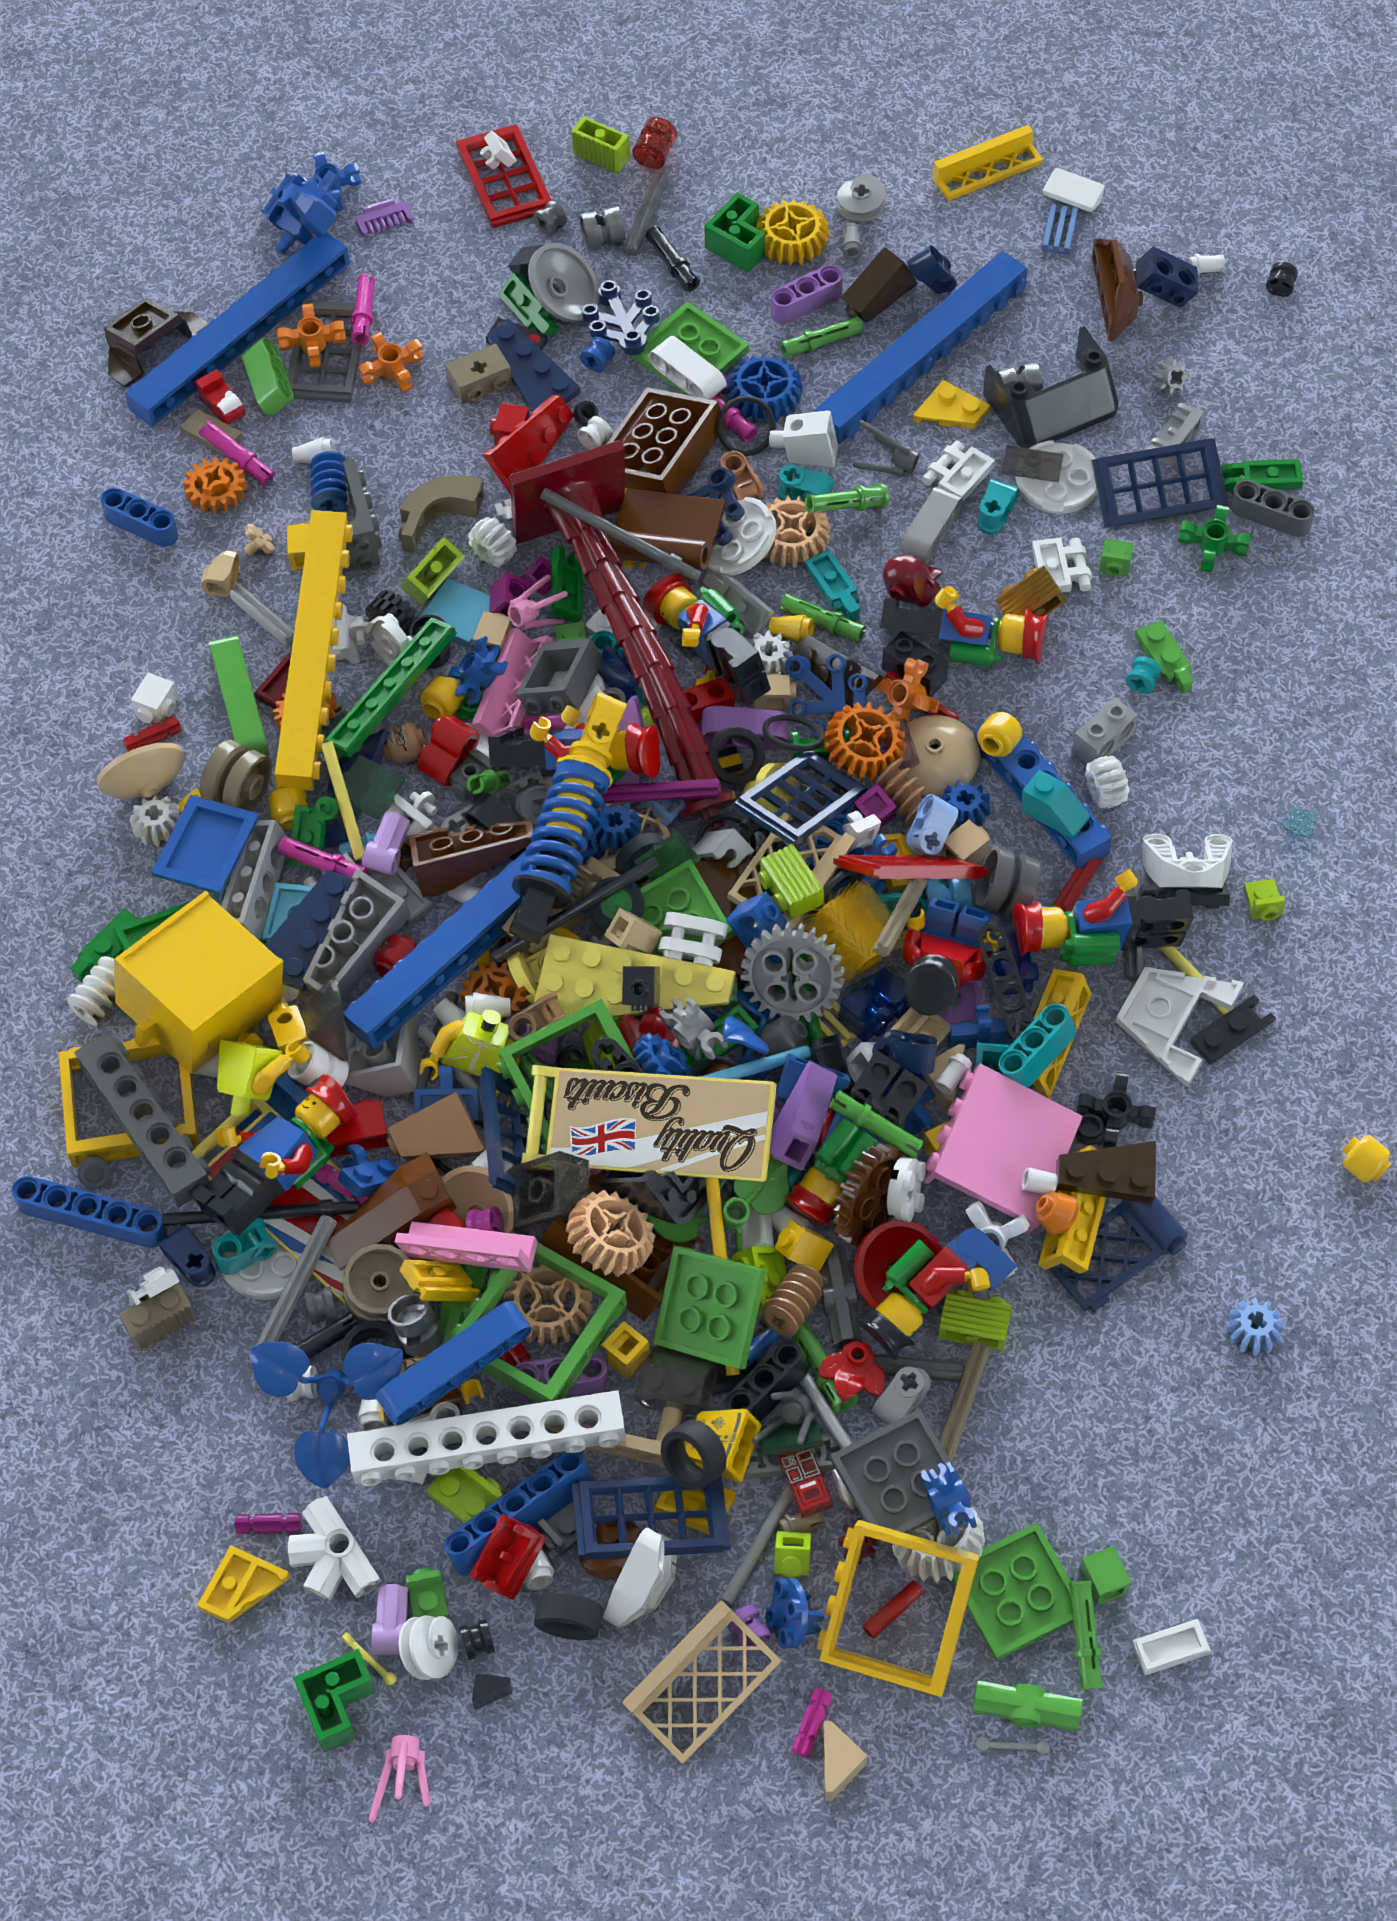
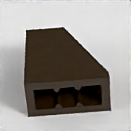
[841,247,918,323]

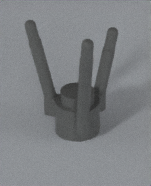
[853,420,920,477]
[752,1388,816,1445]

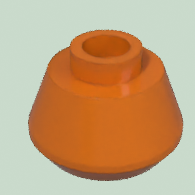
[1035,1192,1079,1235]

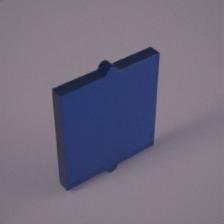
[598,643,639,703]

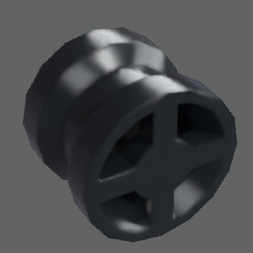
[1266,261,1298,297]
[459,1618,495,1660]

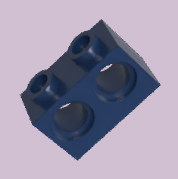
[1136,246,1198,307]

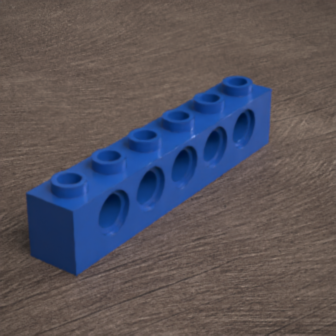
[974,712,1112,868]

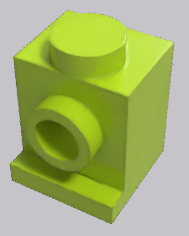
[774,1531,811,1578]

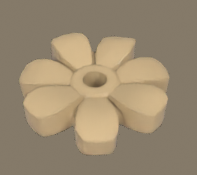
[244,523,275,556]

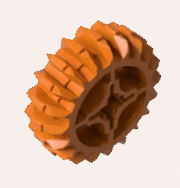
[824,702,906,782]

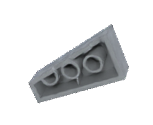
[303,868,411,1010]

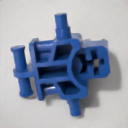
[260,170,338,255]

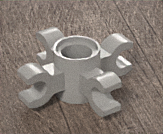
[659,997,728,1061]

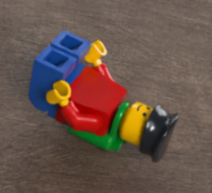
[902,896,1001,1016]
[856,1228,1017,1361]

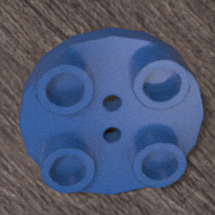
[765,1578,824,1649]

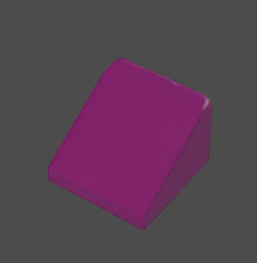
[520,555,552,596]

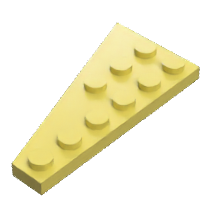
[528,934,736,1028]

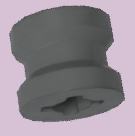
[533,201,567,236]
[304,1287,338,1324]

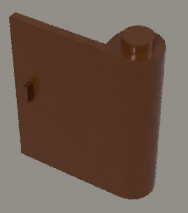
[605,488,727,570]

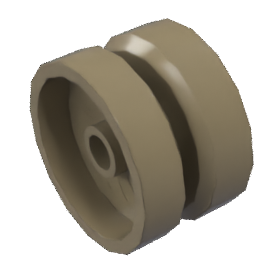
[199,739,272,812]
[343,1244,415,1325]

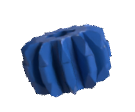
[940,779,991,828]
[591,800,641,855]

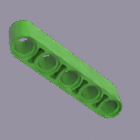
[209,635,270,756]

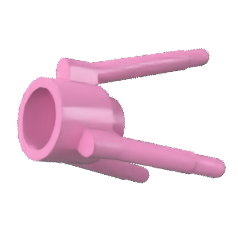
[508,575,568,631]
[368,1735,430,1823]

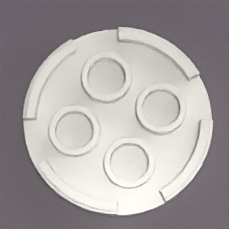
[1015,440,1097,514]
[706,497,776,576]
[222,1229,297,1300]

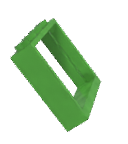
[496,999,637,1170]
[450,1243,627,1403]

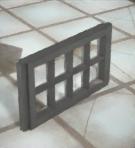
[287,299,362,402]

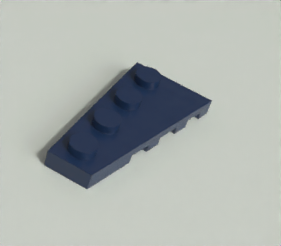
[487,318,581,412]
[324,728,390,848]
[265,870,353,992]

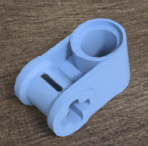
[906,794,958,855]

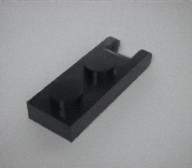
[1190,995,1276,1065]

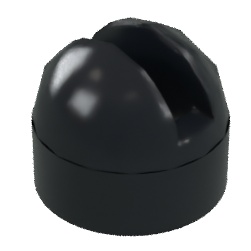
[573,400,598,425]

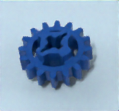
[632,1033,695,1077]

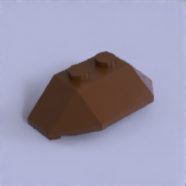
[1091,238,1143,341]

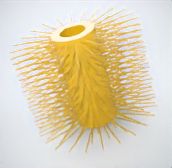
[795,880,906,990]

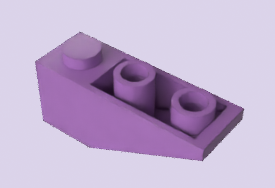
[770,1061,837,1171]

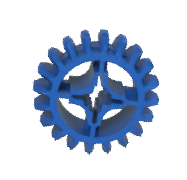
[727,353,803,424]

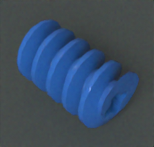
[310,451,348,513]

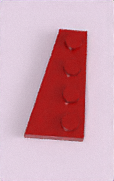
[482,395,573,495]

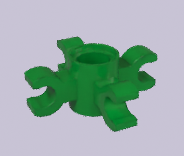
[1178,505,1251,572]

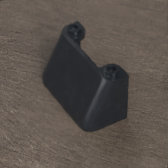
[598,1170,725,1224]

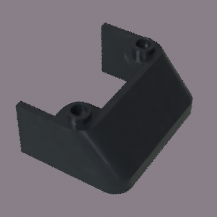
[983,326,1119,450]

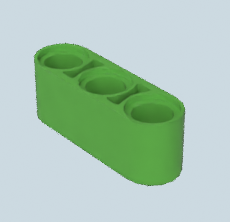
[242,338,294,416]

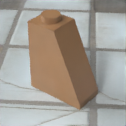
[387,1092,486,1160]

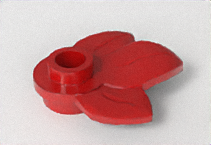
[620,1006,681,1068]
[819,1341,885,1402]

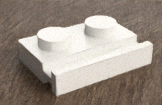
[126,1266,180,1305]

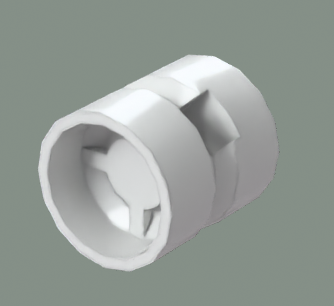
[287,1041,349,1087]

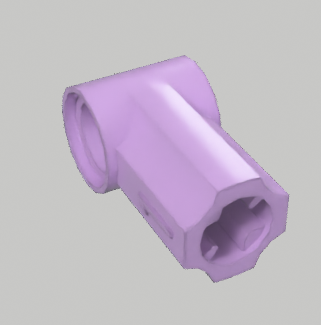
[362,812,410,876]
[371,1584,409,1656]

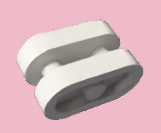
[658,912,728,966]

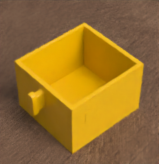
[114,890,284,1074]

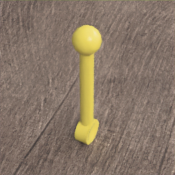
[341,1632,397,1686]

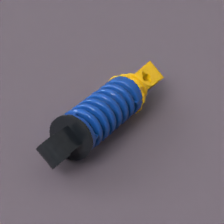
[508,692,627,945]

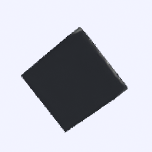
[472,1674,513,1709]

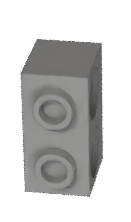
[1072,697,1138,764]

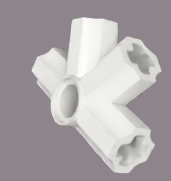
[288,1496,382,1601]

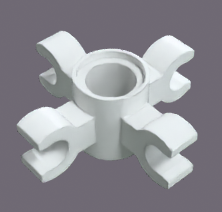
[965,1200,1031,1278]

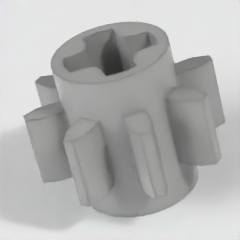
[1151,357,1189,394]

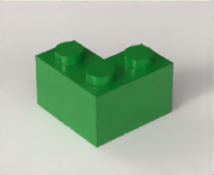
[704,192,765,273]
[293,1648,376,1753]

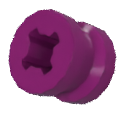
[466,1206,504,1233]

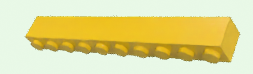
[275,510,353,791]

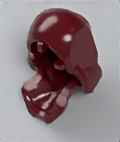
[883,554,943,608]

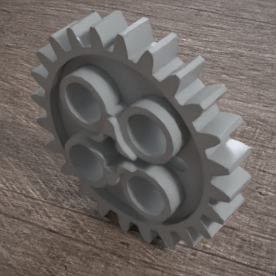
[740,922,845,1022]

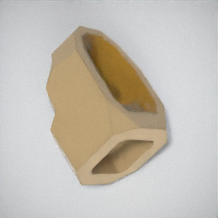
[201,551,240,597]

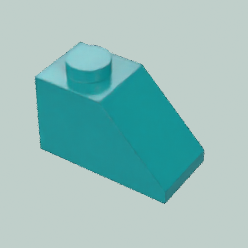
[1021,769,1090,839]

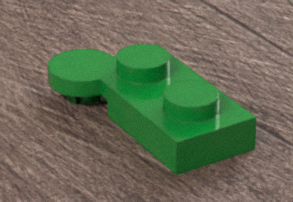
[288,796,339,869]

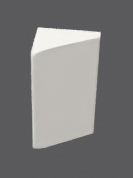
[1042,168,1105,212]

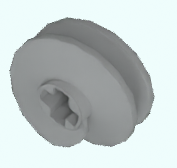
[837,174,886,222]

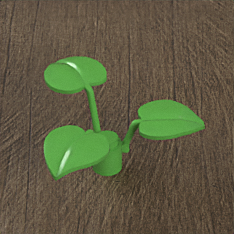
[647,1160,789,1253]

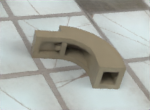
[399,475,485,553]

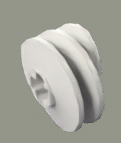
[398,1615,458,1680]

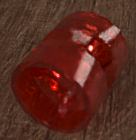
[632,117,677,169]

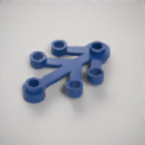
[785,654,868,738]

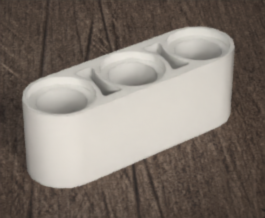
[649,336,726,399]

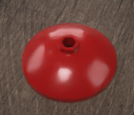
[854,1220,942,1315]

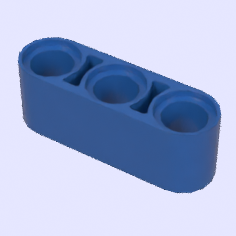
[100,488,178,547]

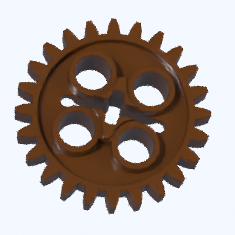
[833,1143,904,1247]

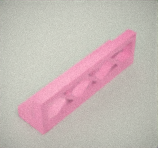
[472,627,553,736]
[394,1222,538,1272]

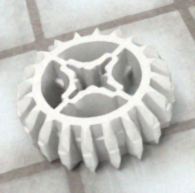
[892,1507,985,1583]

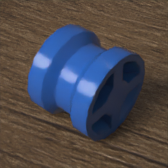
[580,336,615,373]

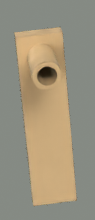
[547,1407,683,1467]

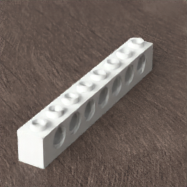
[347,1390,626,1486]

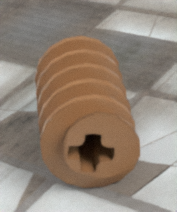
[875,758,925,827]
[762,1264,824,1337]

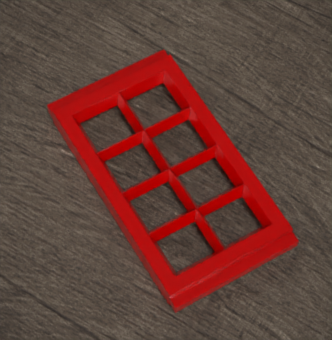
[456,124,552,228]
[833,855,990,879]

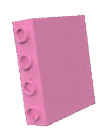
[924,1063,1083,1235]

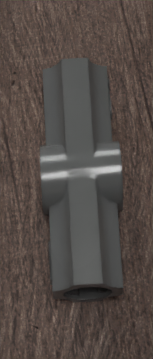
[820,1247,862,1350]

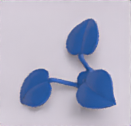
[723,989,784,1081]
[250,1341,403,1488]

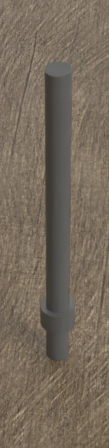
[540,487,702,582]

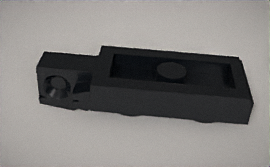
[1141,882,1230,909]

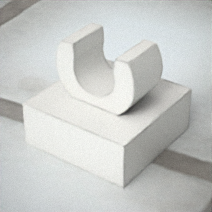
[480,131,517,169]
[843,811,881,852]

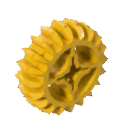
[755,199,829,267]

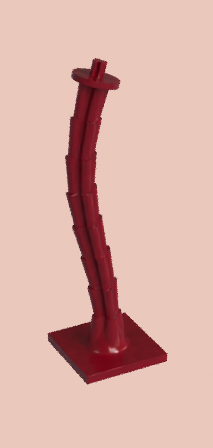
[510,439,737,832]

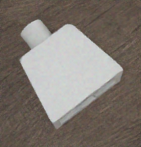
[769,411,838,467]

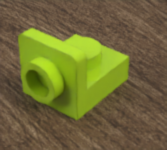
[1243,879,1286,921]

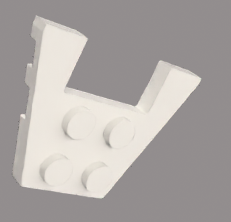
[1116,967,1244,1087]

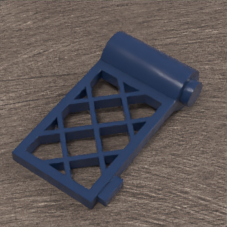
[1049,1196,1188,1312]

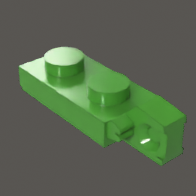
[1135,620,1194,694]

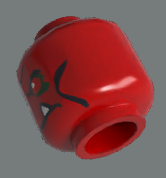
[373,935,417,977]

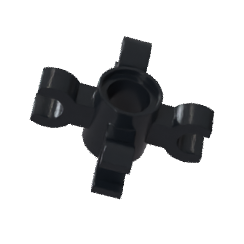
[1076,1072,1156,1148]

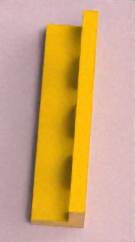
[933,124,1043,201]
[1015,969,1092,1099]
[1038,1145,1106,1274]

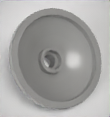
[528,243,599,323]

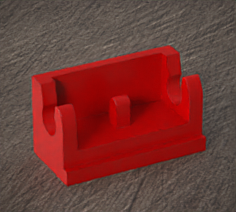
[470,1514,546,1600]

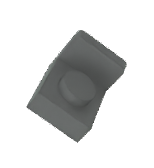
[537,1504,577,1557]

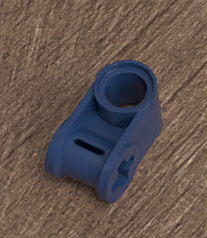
[907,245,957,294]
[872,1030,937,1074]
[157,1224,216,1288]

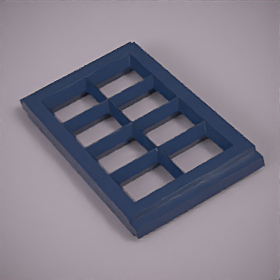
[1091,438,1228,528]
[733,751,868,846]
[480,1066,554,1212]
[572,1476,731,1560]

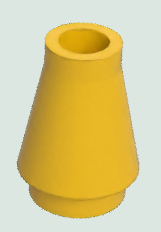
[769,614,814,643]

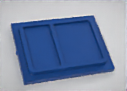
[151,795,259,895]

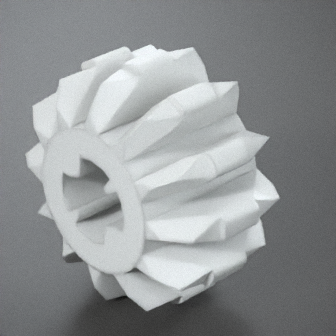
[467,517,517,568]
[748,630,793,675]
[1085,756,1130,808]
[130,795,180,847]

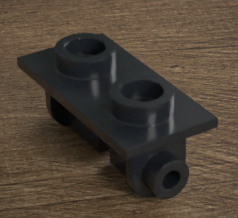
[809,1034,853,1101]

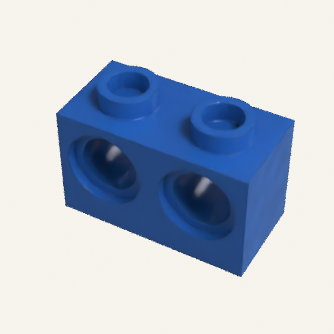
[726,892,794,963]

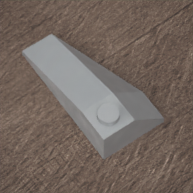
[345,1012,419,1098]

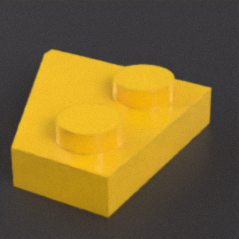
[913,380,990,429]
[197,1545,290,1624]

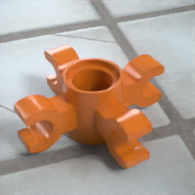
[277,303,346,368]
[358,332,424,393]
[875,657,941,729]

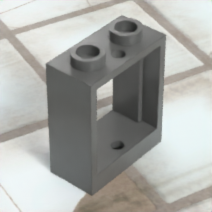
[516,638,604,715]

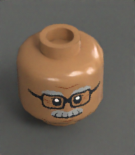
[382,722,428,765]

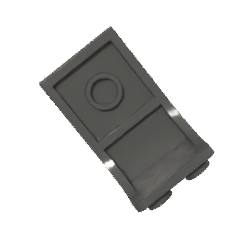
[342,459,382,575]

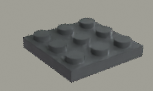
[830,1409,971,1548]

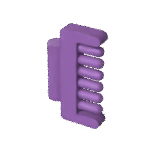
[356,198,413,237]

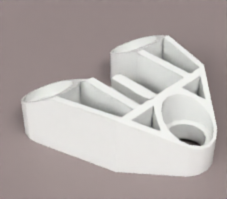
[1142,834,1233,888]
[603,1527,677,1628]

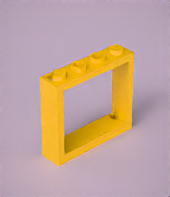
[58,1038,200,1167]
[816,1520,980,1697]

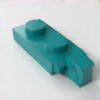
[804,550,860,621]

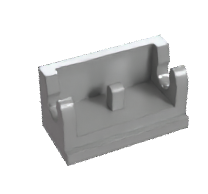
[1146,403,1204,466]
[686,828,755,868]

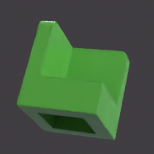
[1079,1546,1131,1605]

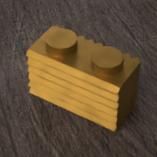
[995,565,1067,616]

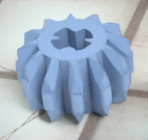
[1226,1297,1284,1356]

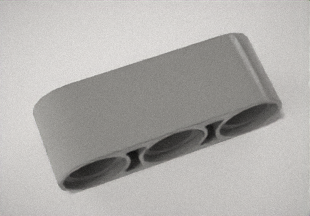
[900,487,963,563]

